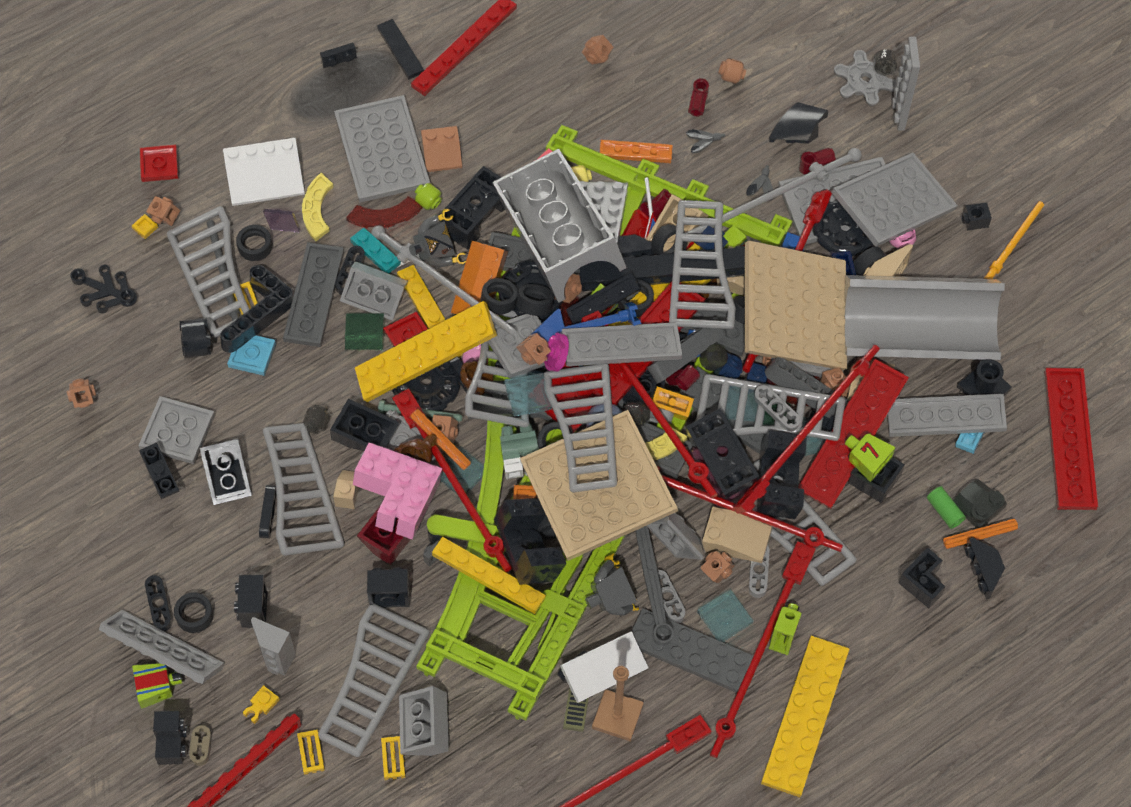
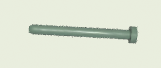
[378,400,463,422]

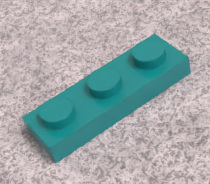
[350,228,401,274]

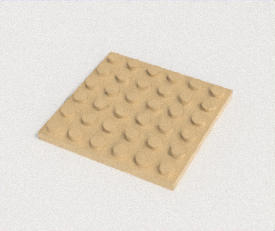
[745,241,847,370]
[520,410,678,561]

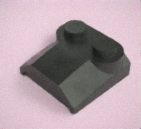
[953,479,1007,529]

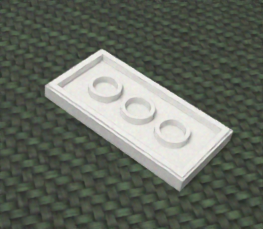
[560,631,648,703]

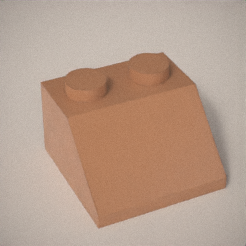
[421,126,462,172]

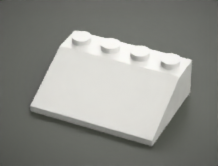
[223,138,305,206]

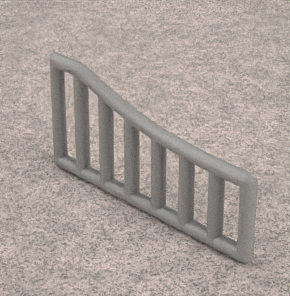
[669,200,736,329]
[167,206,249,338]
[465,311,529,428]
[544,363,617,493]
[696,374,845,441]
[263,423,344,556]
[716,459,857,586]
[318,603,430,757]

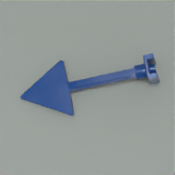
[530,302,641,342]

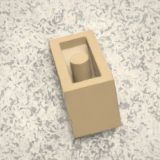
[333,470,359,509]

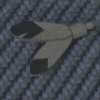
[686,129,725,153]
[746,165,773,201]

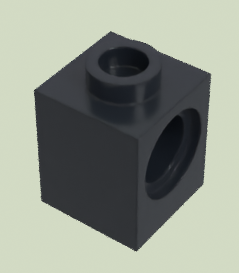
[961,203,992,231]

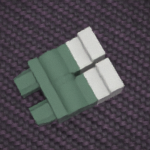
[500,423,539,479]

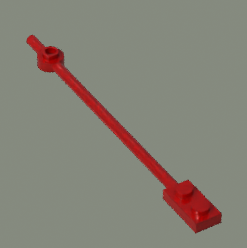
[742,189,832,373]
[581,311,718,499]
[732,345,880,514]
[392,388,512,572]
[657,466,843,552]
[710,541,816,758]
[559,715,712,807]

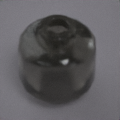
[873,49,897,76]
[699,344,728,371]
[621,401,650,427]
[303,405,331,434]

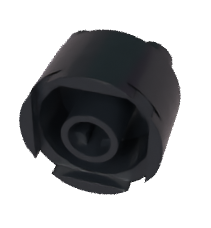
[179,318,211,359]

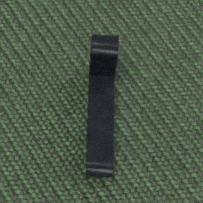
[220,265,293,353]

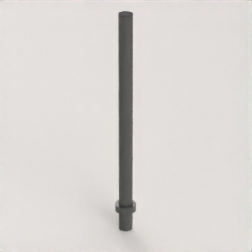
[207,220,240,321]

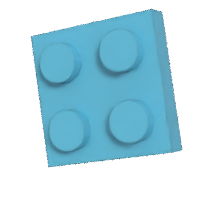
[227,336,276,376]

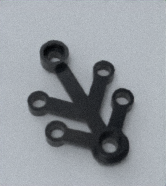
[70,264,137,314]

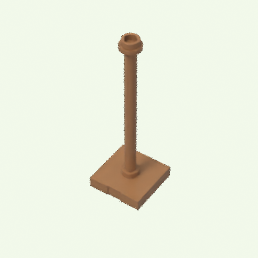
[592,666,644,742]

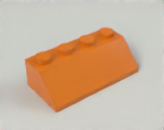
[451,241,508,314]

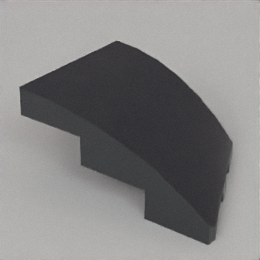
[769,102,828,144]

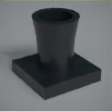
[957,359,1012,396]

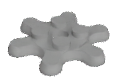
[834,50,897,106]

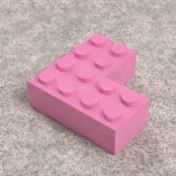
[353,443,442,540]

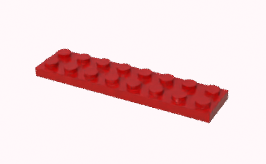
[584,282,705,405]
[798,359,909,509]
[1044,368,1098,510]

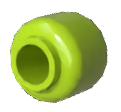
[415,183,442,210]

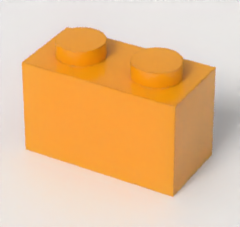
[652,387,694,421]

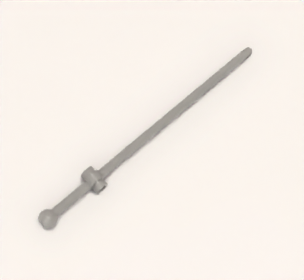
[686,148,862,234]
[371,225,516,336]

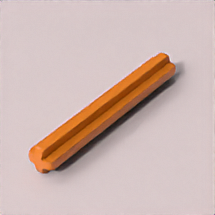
[410,409,471,470]
[943,519,1018,549]

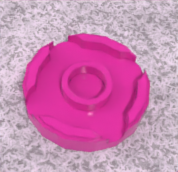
[544,333,569,372]

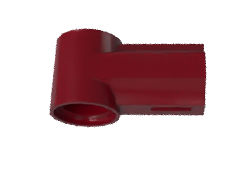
[688,78,709,117]
[799,148,836,175]
[639,189,672,220]
[666,365,700,391]

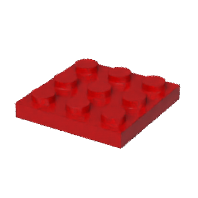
[528,363,598,433]

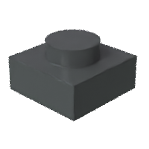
[423,541,438,567]

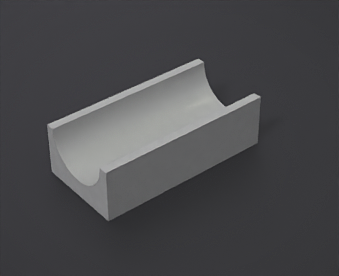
[493,149,627,303]
[844,275,1005,360]

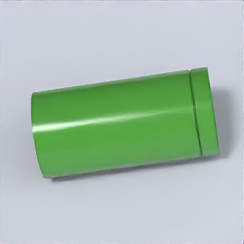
[926,486,966,529]

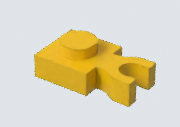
[242,685,280,724]

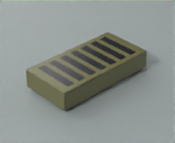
[563,688,589,732]

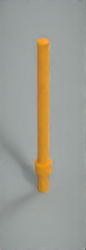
[984,201,1044,279]

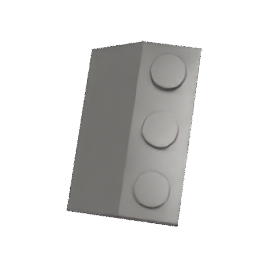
[340,262,408,321]
[647,513,704,560]
[251,617,296,675]
[399,686,449,756]

